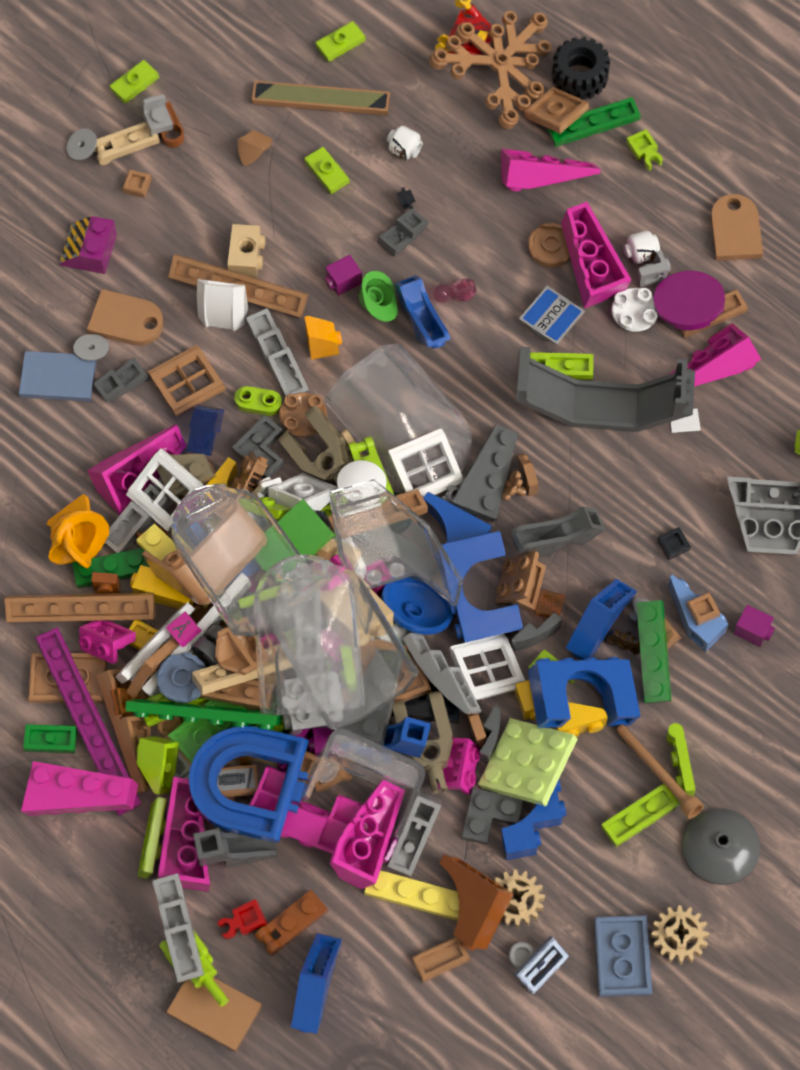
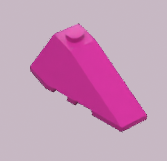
[501,148,600,191]
[330,779,405,889]

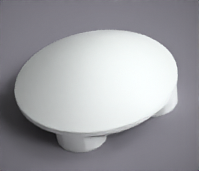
[612,288,658,332]
[337,460,386,506]

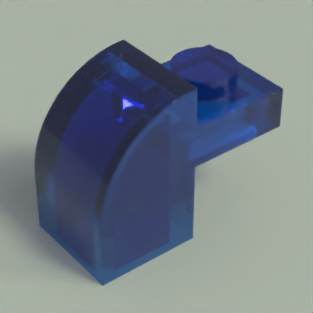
[187,404,225,456]

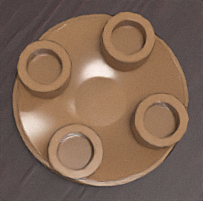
[279,392,327,437]

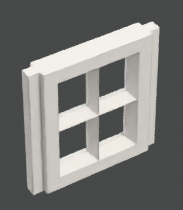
[388,428,463,498]
[126,448,204,532]
[449,634,525,701]

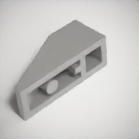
[387,790,442,876]

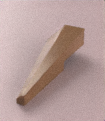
[96,666,151,793]

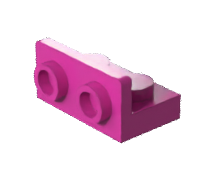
[79,620,136,664]
[437,738,480,795]

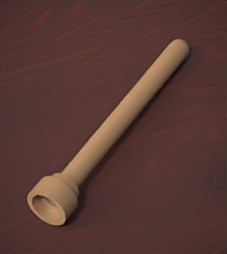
[616,725,704,819]

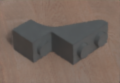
[511,506,605,557]
[193,828,278,868]

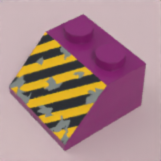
[59,216,117,274]

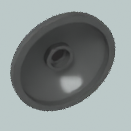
[682,808,760,885]

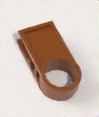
[159,101,185,148]

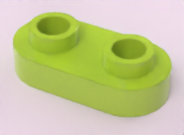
[234,386,282,416]

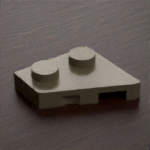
[151,454,216,497]

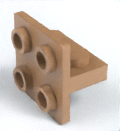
[495,551,546,612]

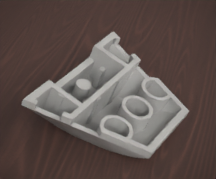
[726,476,800,555]

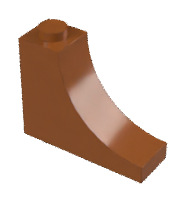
[439,854,514,951]

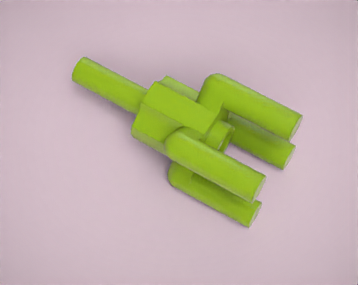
[159,931,229,1007]

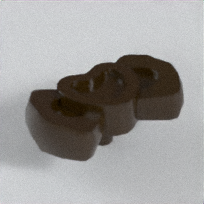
[606,629,640,655]

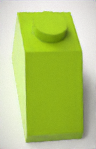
[137,736,179,795]

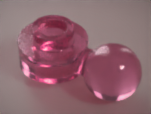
[433,278,477,303]

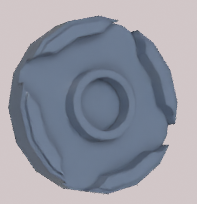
[157,652,206,704]

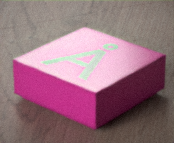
[166,611,202,647]

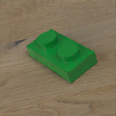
[23,724,78,753]

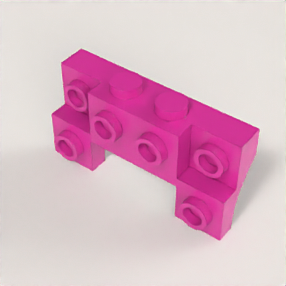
[250,766,363,854]

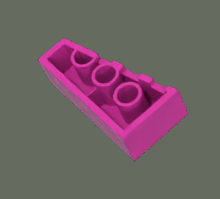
[158,777,210,892]

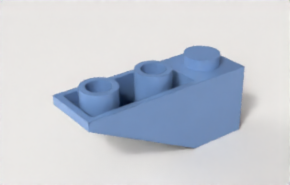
[668,574,728,652]

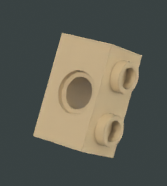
[228,224,265,278]

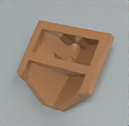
[215,618,274,675]

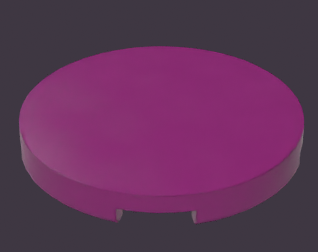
[653,271,725,330]

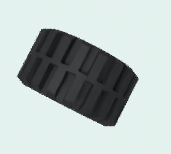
[552,37,610,100]

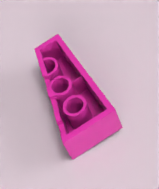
[561,202,631,309]
[21,761,138,817]

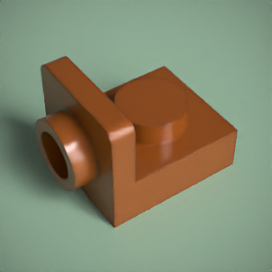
[92,572,121,594]

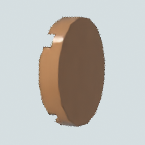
[528,223,570,267]

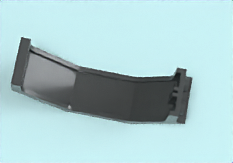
[516,347,695,432]

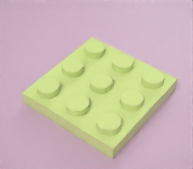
[478,718,577,806]

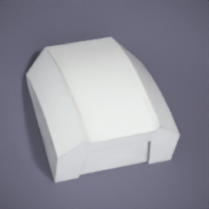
[197,279,248,331]
[269,473,338,511]

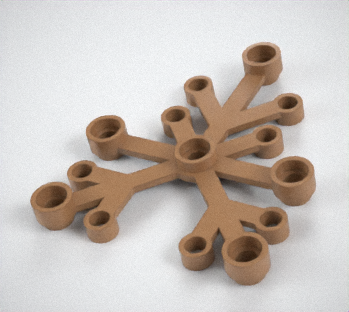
[429,11,552,129]

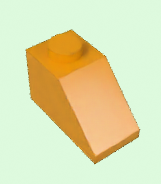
[304,316,342,360]

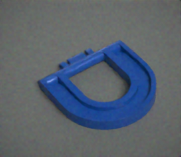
[189,726,309,843]

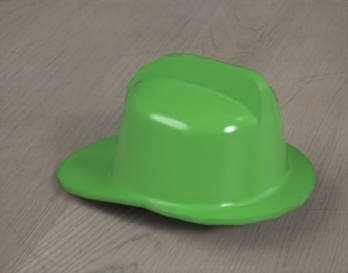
[359,271,398,322]

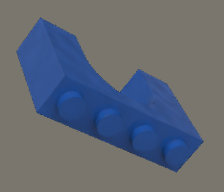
[437,531,523,643]
[527,657,641,728]

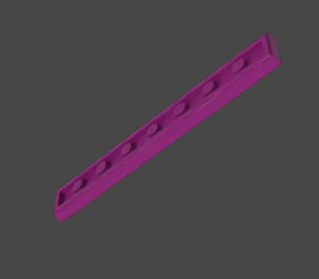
[35,627,142,816]

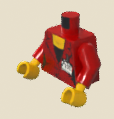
[435,0,494,55]

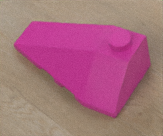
[669,323,761,387]
[87,425,187,515]

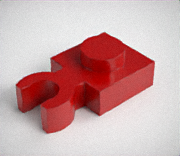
[217,899,267,940]

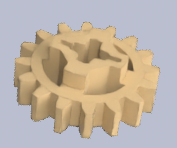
[495,869,545,928]
[651,905,709,965]

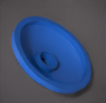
[381,575,453,635]

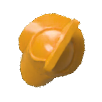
[46,494,109,569]

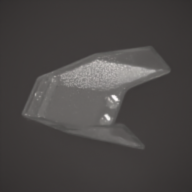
[329,479,463,634]

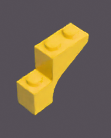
[515,680,608,738]

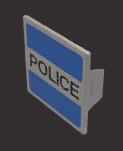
[519,286,585,345]

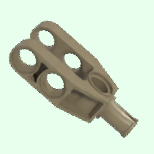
[278,405,350,484]
[393,691,453,794]

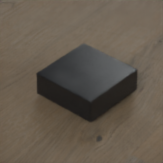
[657,527,691,560]

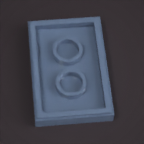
[19,351,97,402]
[594,915,652,997]

